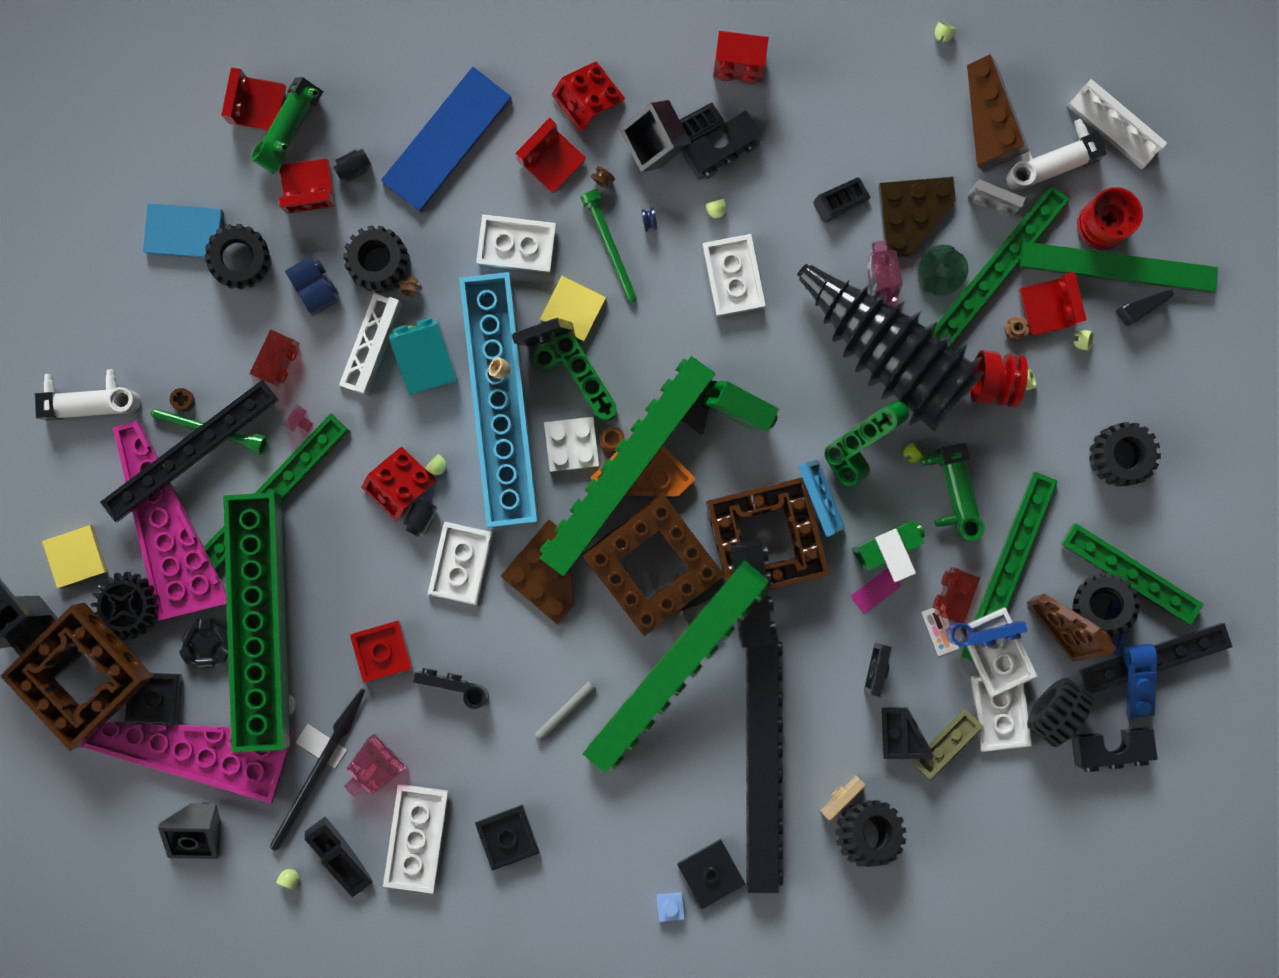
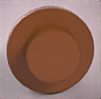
[600,427,625,452]

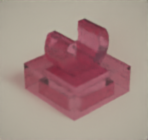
[283,404,313,432]

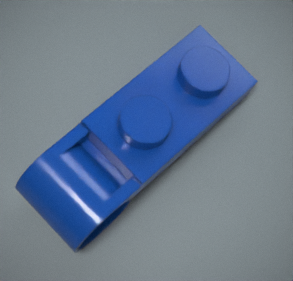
[946,621,1028,647]
[1124,644,1157,718]

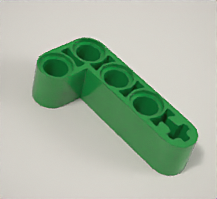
[533,334,617,422]
[824,401,909,487]

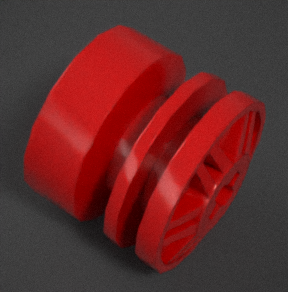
[1077,187,1143,250]
[970,350,1028,408]

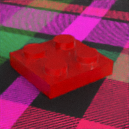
[350,620,413,683]

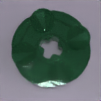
[917,244,968,295]

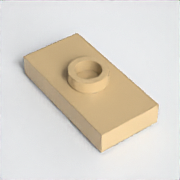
[820,776,865,821]

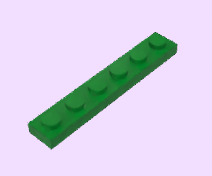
[1060,523,1204,625]

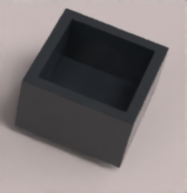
[619,100,692,172]

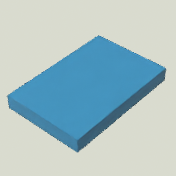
[143,203,223,258]
[798,460,845,537]

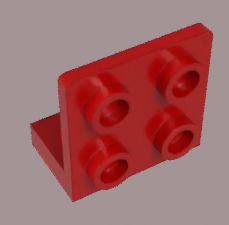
[551,62,625,133]
[221,67,286,131]
[515,117,586,193]
[278,158,335,214]
[1019,272,1087,336]
[361,447,436,522]

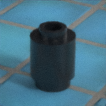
[334,148,372,182]
[403,498,437,537]

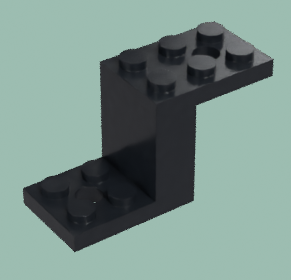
[0,579,85,678]

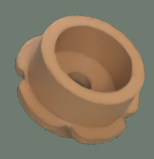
[398,276,422,298]
[1004,316,1029,341]

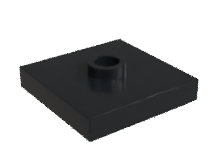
[511,318,575,347]
[864,643,892,697]
[125,673,182,725]
[475,804,540,871]
[677,838,746,909]

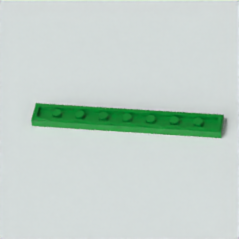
[934,184,1070,346]
[1019,242,1218,293]
[204,413,350,572]
[960,472,1058,662]

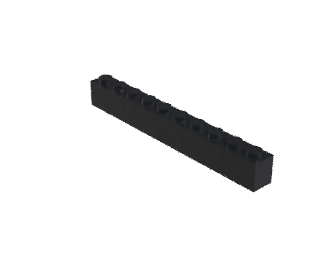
[746,636,783,893]

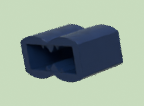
[285,256,339,316]

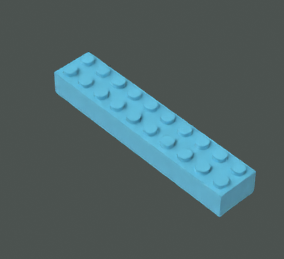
[459,272,539,528]

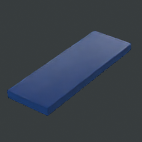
[381,67,512,212]

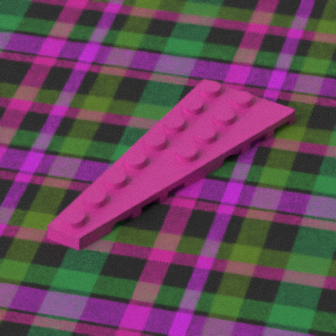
[113,421,227,621]
[80,721,295,804]

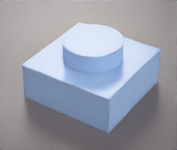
[657,892,684,922]

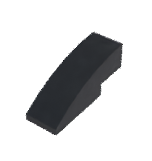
[305,816,373,898]

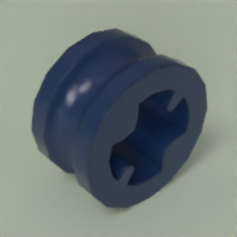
[641,207,657,232]

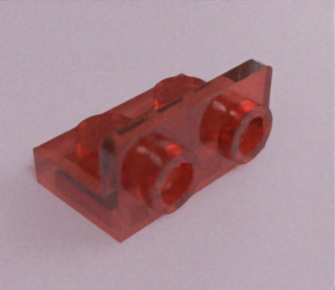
[249,329,299,387]
[933,567,980,623]

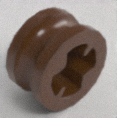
[591,166,615,190]
[169,388,195,412]

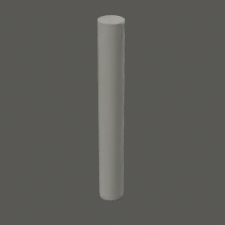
[535,681,596,741]

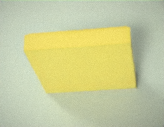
[540,276,606,342]
[42,525,107,589]

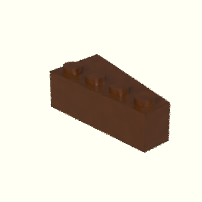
[967,54,1030,172]

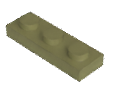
[912,709,984,781]

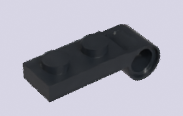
[413,668,489,709]

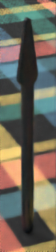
[270,689,365,851]

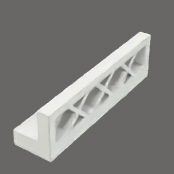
[1067,79,1167,169]
[339,293,403,396]

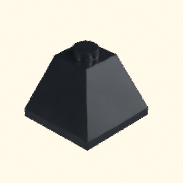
[158,802,220,859]

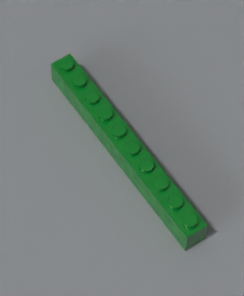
[539,355,716,576]
[582,560,768,774]

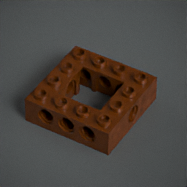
[705,477,830,590]
[582,493,725,636]
[0,602,153,751]

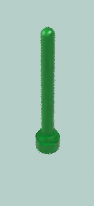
[580,189,637,303]
[151,409,267,455]

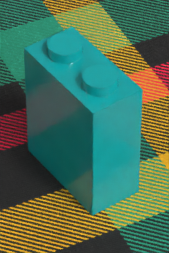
[389,318,457,395]

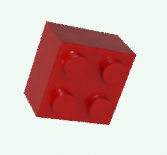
[713,31,769,84]

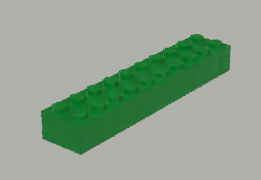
[223,493,290,753]

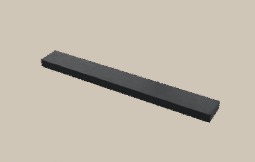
[100,379,279,523]

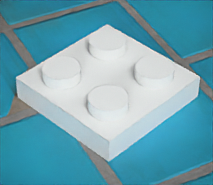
[544,417,599,472]

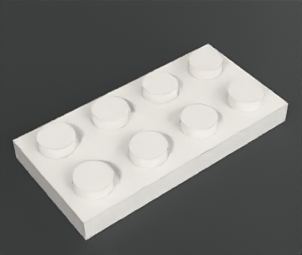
[383,784,449,894]

